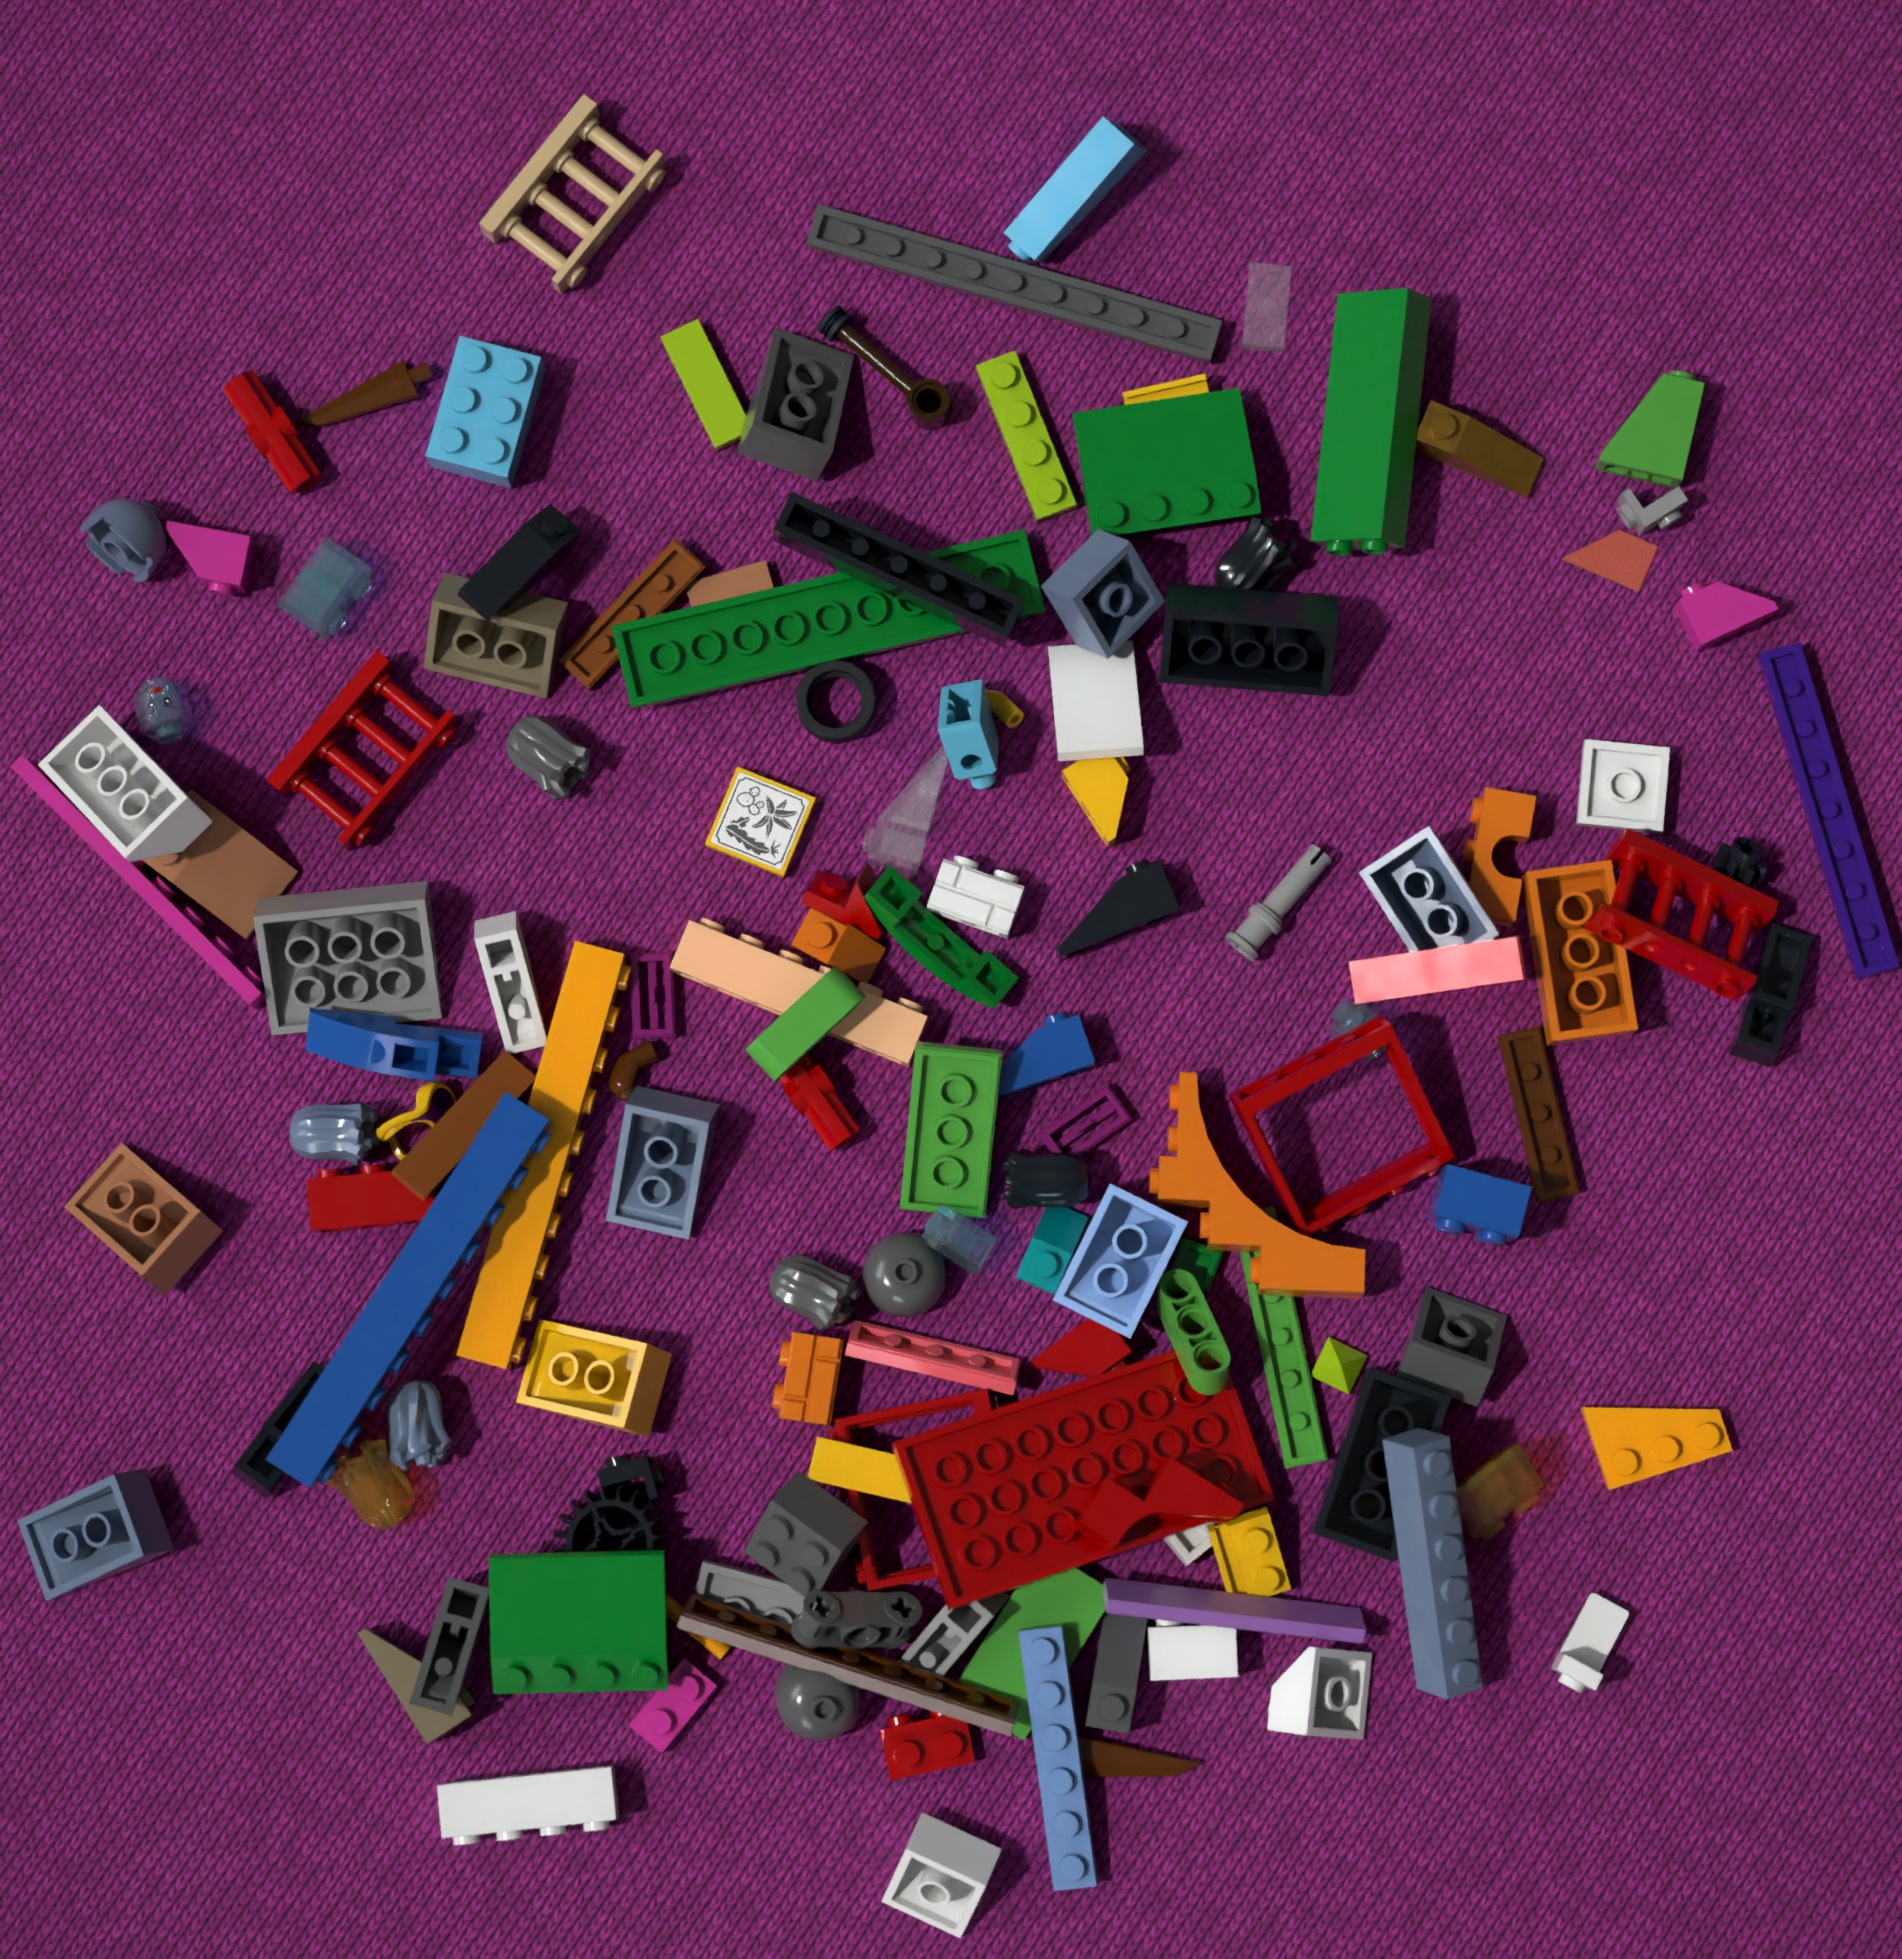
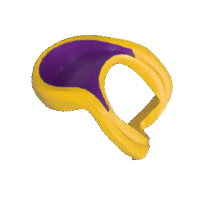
[376,1081,456,1161]

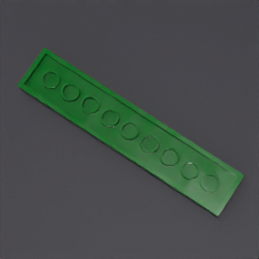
[612,529,1045,710]

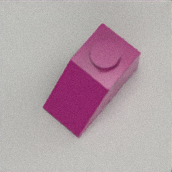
[166,521,257,597]
[1673,581,1778,652]

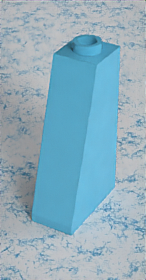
[1003,116,1147,263]

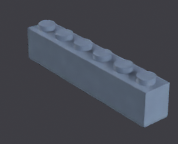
[1383,1428,1483,1700]

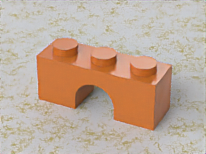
[1462,787,1536,927]

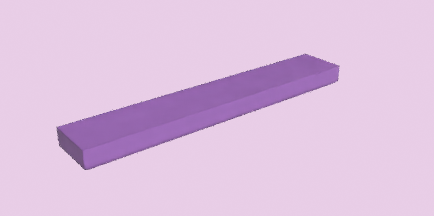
[1102,1578,1366,1643]

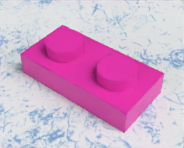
[628,1658,718,1753]

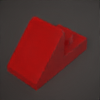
[801,863,885,939]

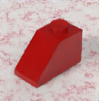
[1031,1318,1132,1378]

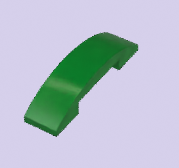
[864,865,1019,1009]

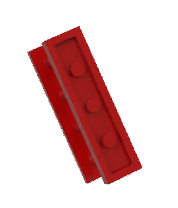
[266,650,459,851]
[1584,828,1779,1002]

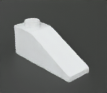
[474,911,547,1054]

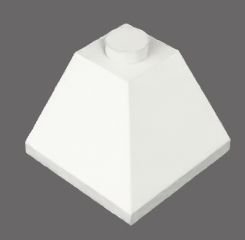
[1267,1647,1372,1740]

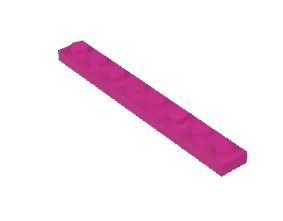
[10,755,266,1009]

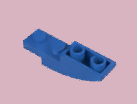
[305,1008,482,1081]

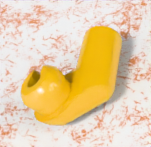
[986,689,1024,728]

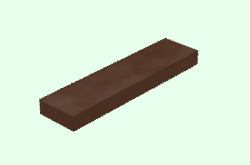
[1497,1026,1580,1203]

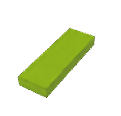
[660,319,746,451]

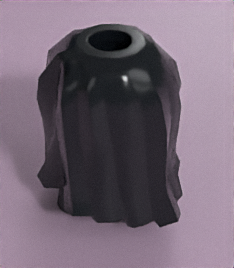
[1214,515,1300,591]
[1002,1148,1090,1209]

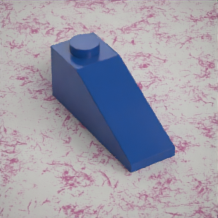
[997,1011,1095,1100]

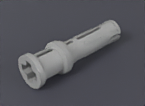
[1225,844,1332,962]

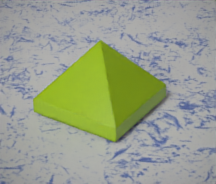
[1310,1337,1367,1395]

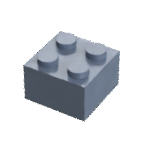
[1041,529,1165,659]

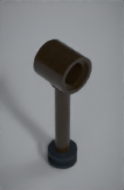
[818,305,951,430]

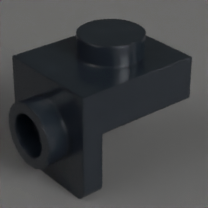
[597,1453,666,1501]

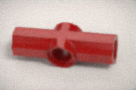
[222,369,322,496]
[779,1054,861,1152]

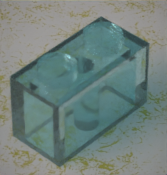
[277,536,373,641]

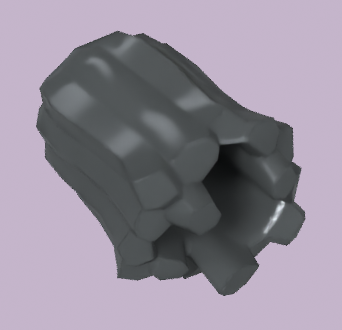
[505,715,592,800]
[769,1255,861,1331]

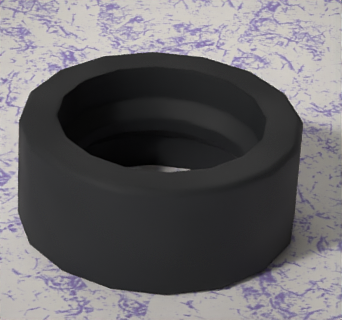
[795,660,877,744]

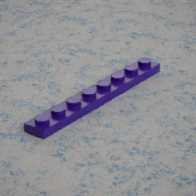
[1757,642,1900,980]

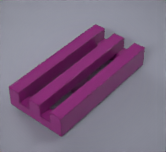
[630,952,677,1040]
[1037,1084,1132,1157]

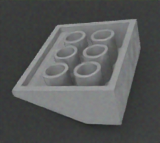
[253,881,442,1035]

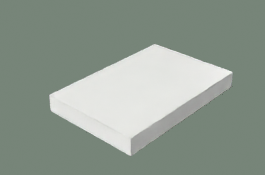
[1048,640,1144,761]

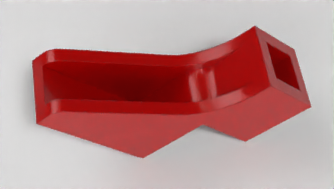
[1072,1457,1244,1551]

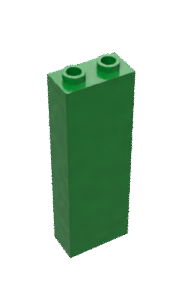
[1311,288,1431,556]

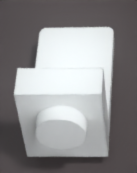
[1551,1593,1629,1693]

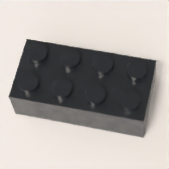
[1159,583,1338,696]
[1309,1368,1452,1562]

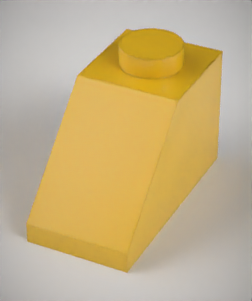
[1061,757,1130,848]

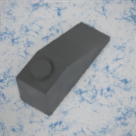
[410,1577,490,1716]
[1084,1610,1147,1734]

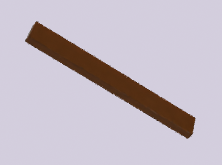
[677,1594,1020,1736]

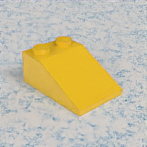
[516,1319,672,1437]

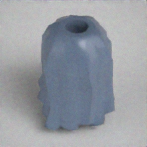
[289,1103,380,1166]
[387,1380,451,1471]

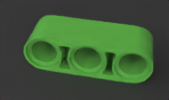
[745,965,866,1082]
[1156,1269,1231,1395]

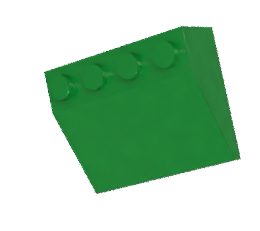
[1072,388,1261,537]
[489,1550,671,1694]

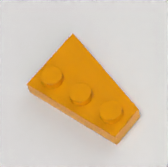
[1581,1407,1733,1490]

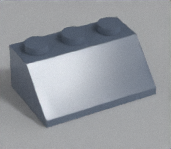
[1359,825,1501,952]

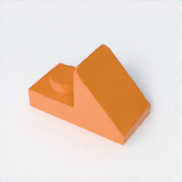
[791,908,886,984]

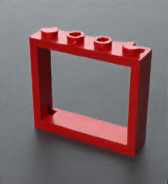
[1228,1015,1455,1236]
[828,1389,992,1591]

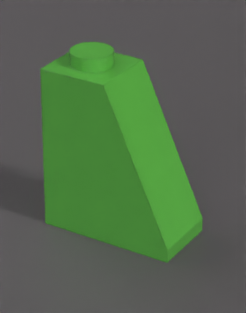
[1594,371,1705,489]

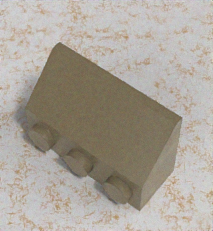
[423,573,568,699]

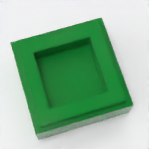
[1171,1237,1223,1293]

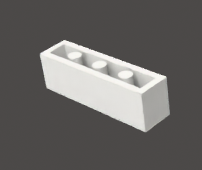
[437,1765,619,1845]

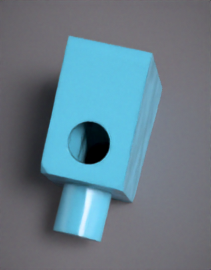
[938,679,999,789]

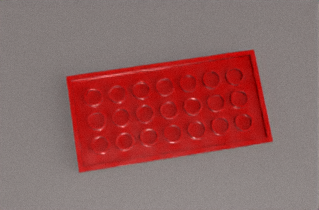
[891,1350,1275,1611]

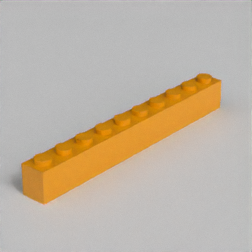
[456,941,632,1371]

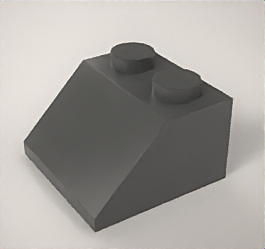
[1396,1286,1507,1407]

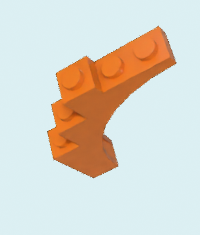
[1149,1072,1365,1299]

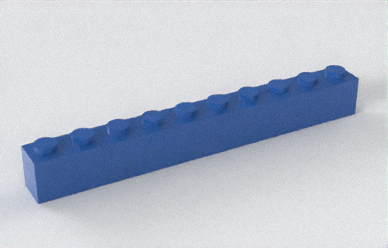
[266,1092,553,1489]

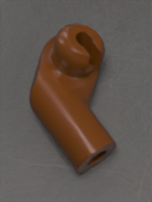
[608,1041,659,1101]

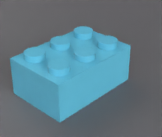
[425,336,545,489]

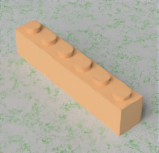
[670,918,928,1068]

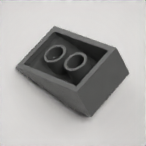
[737,328,854,481]

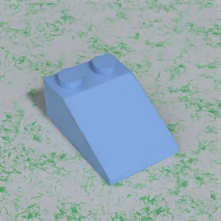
[1053,1183,1188,1339]

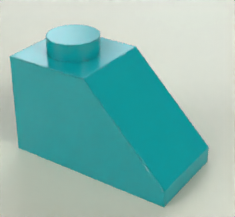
[1015,1207,1089,1296]

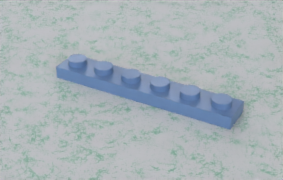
[1018,1624,1099,1891]

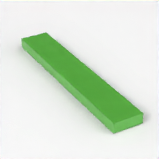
[1239,1206,1328,1469]

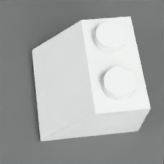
[881,1812,1001,1939]

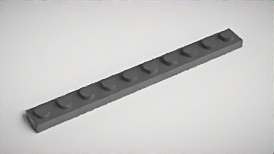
[806,204,1222,364]

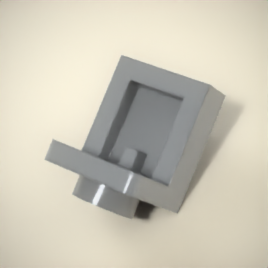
[1617,486,1688,535]

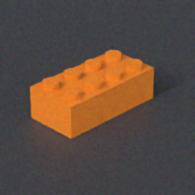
[1521,860,1638,1046]

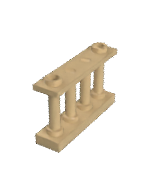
[479,94,666,295]

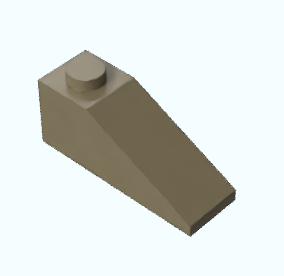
[357,1628,476,1744]

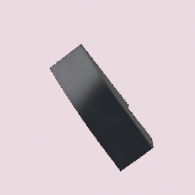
[1729,923,1813,1067]
[233,1361,325,1500]

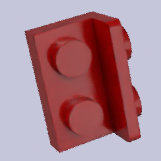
[879,1710,976,1780]

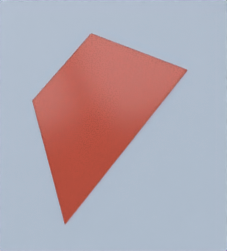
[1561,530,1658,592]

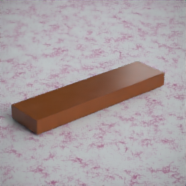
[558,538,707,691]
[391,1050,536,1202]

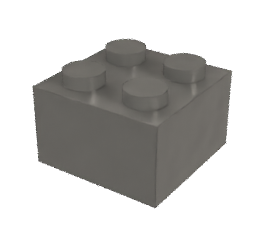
[744,1471,868,1597]

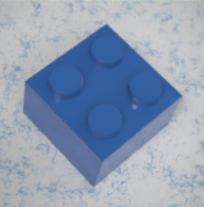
[1426,1164,1532,1247]

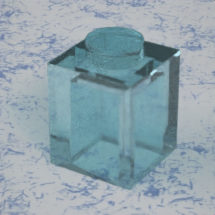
[921,1204,998,1275]

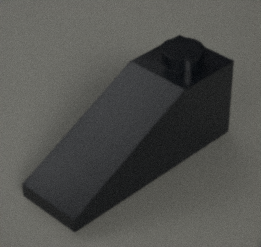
[457,503,582,623]
[1056,859,1180,961]

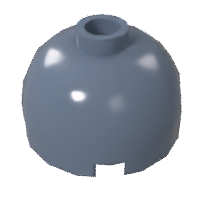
[80,498,168,582]

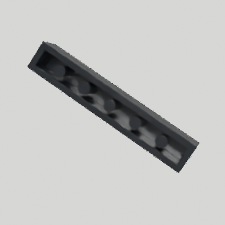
[773,491,1025,648]

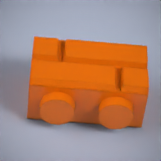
[772,1332,844,1427]

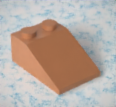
[142,790,299,940]
[64,1142,223,1296]

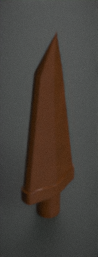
[294,360,434,427]
[1079,1735,1202,1777]

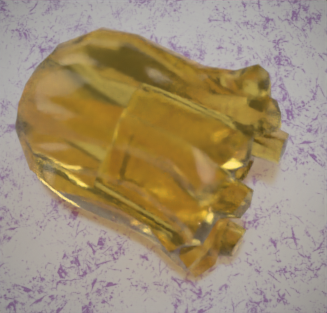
[327,1440,414,1530]

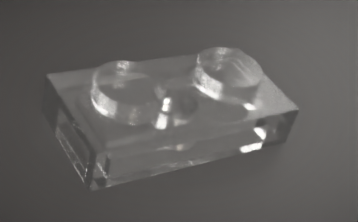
[1241,262,1292,352]

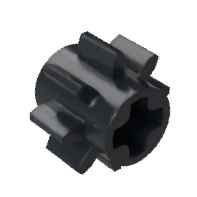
[1714,837,1769,887]

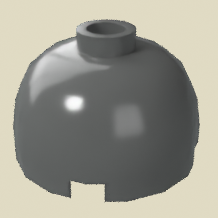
[862,1232,948,1318]
[774,1664,862,1742]

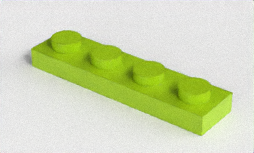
[976,350,1077,523]

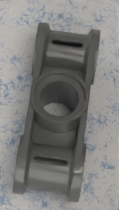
[791,1590,922,1649]

